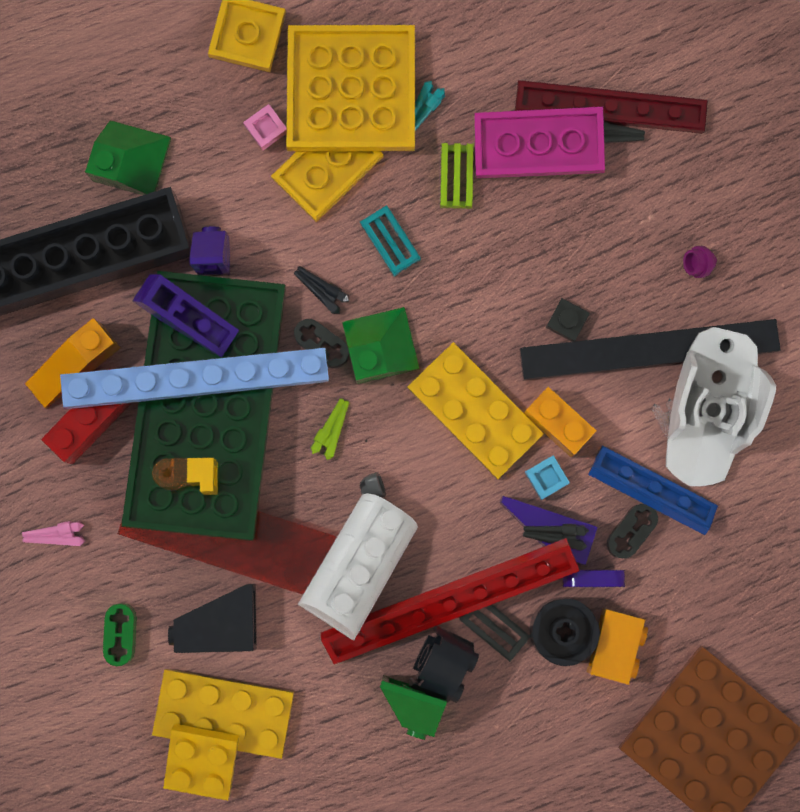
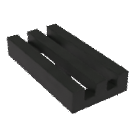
[459,605,530,662]

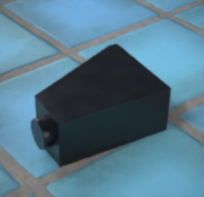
[168,584,257,653]

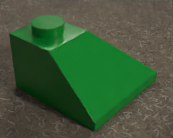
[85,120,171,195]
[342,307,420,384]
[380,675,447,740]

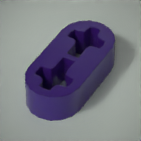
[563,570,625,587]

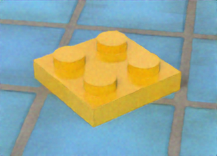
[208,0,286,72]
[163,724,239,801]

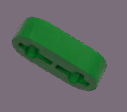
[103,603,137,667]

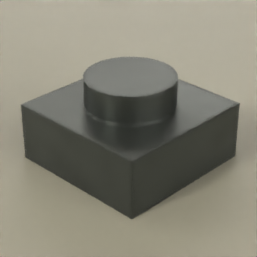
[546,298,590,342]

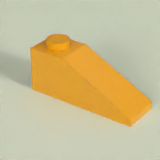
[25,318,121,409]

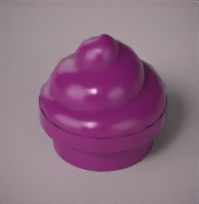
[683,246,717,278]

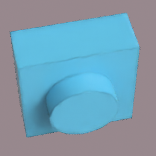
[525,455,570,500]

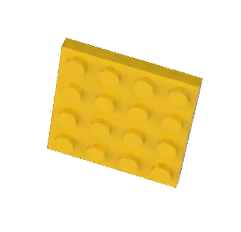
[286,25,415,151]

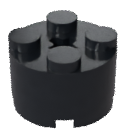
[529,597,600,666]
[409,626,479,703]

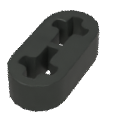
[294,319,349,368]
[607,504,658,559]

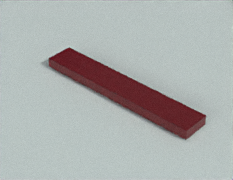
[515,80,708,134]

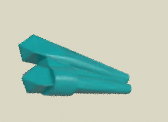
[415,81,446,131]

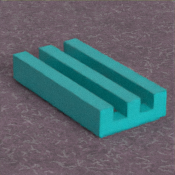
[360,205,421,277]

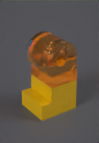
[152,458,218,495]

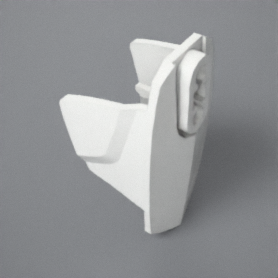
[665,327,776,487]

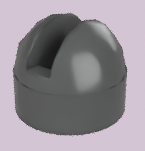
[360,472,386,497]

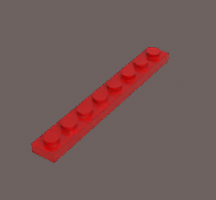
[320,538,580,665]

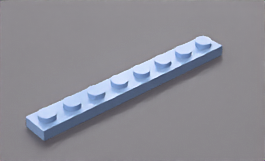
[60,348,329,409]

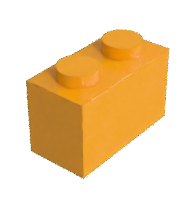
[524,387,597,457]
[586,608,648,685]

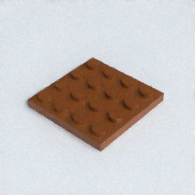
[618,646,800,812]

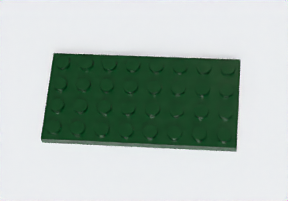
[121,271,286,542]

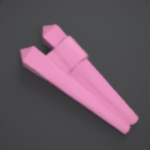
[22,521,85,546]

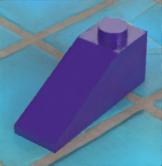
[132,274,239,357]
[500,496,598,565]

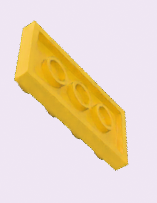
[407,342,544,480]
[152,669,294,759]

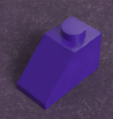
[189,226,231,276]

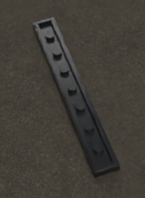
[519,319,781,381]

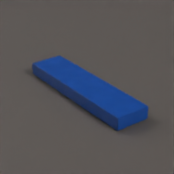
[588,446,718,535]

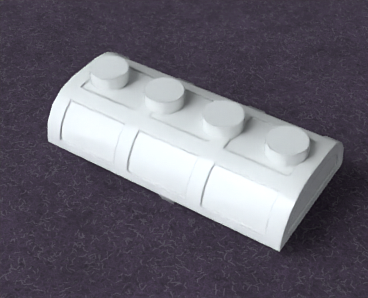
[298,493,418,640]

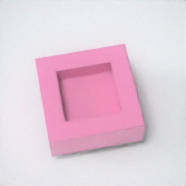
[243,104,287,150]

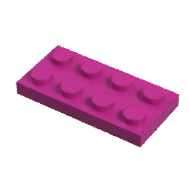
[474,107,605,179]

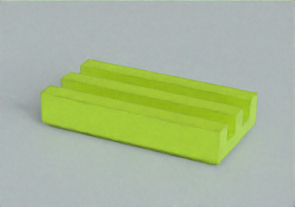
[440,143,474,209]

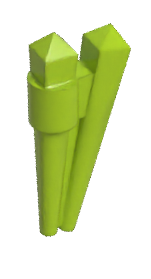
[310,398,349,460]

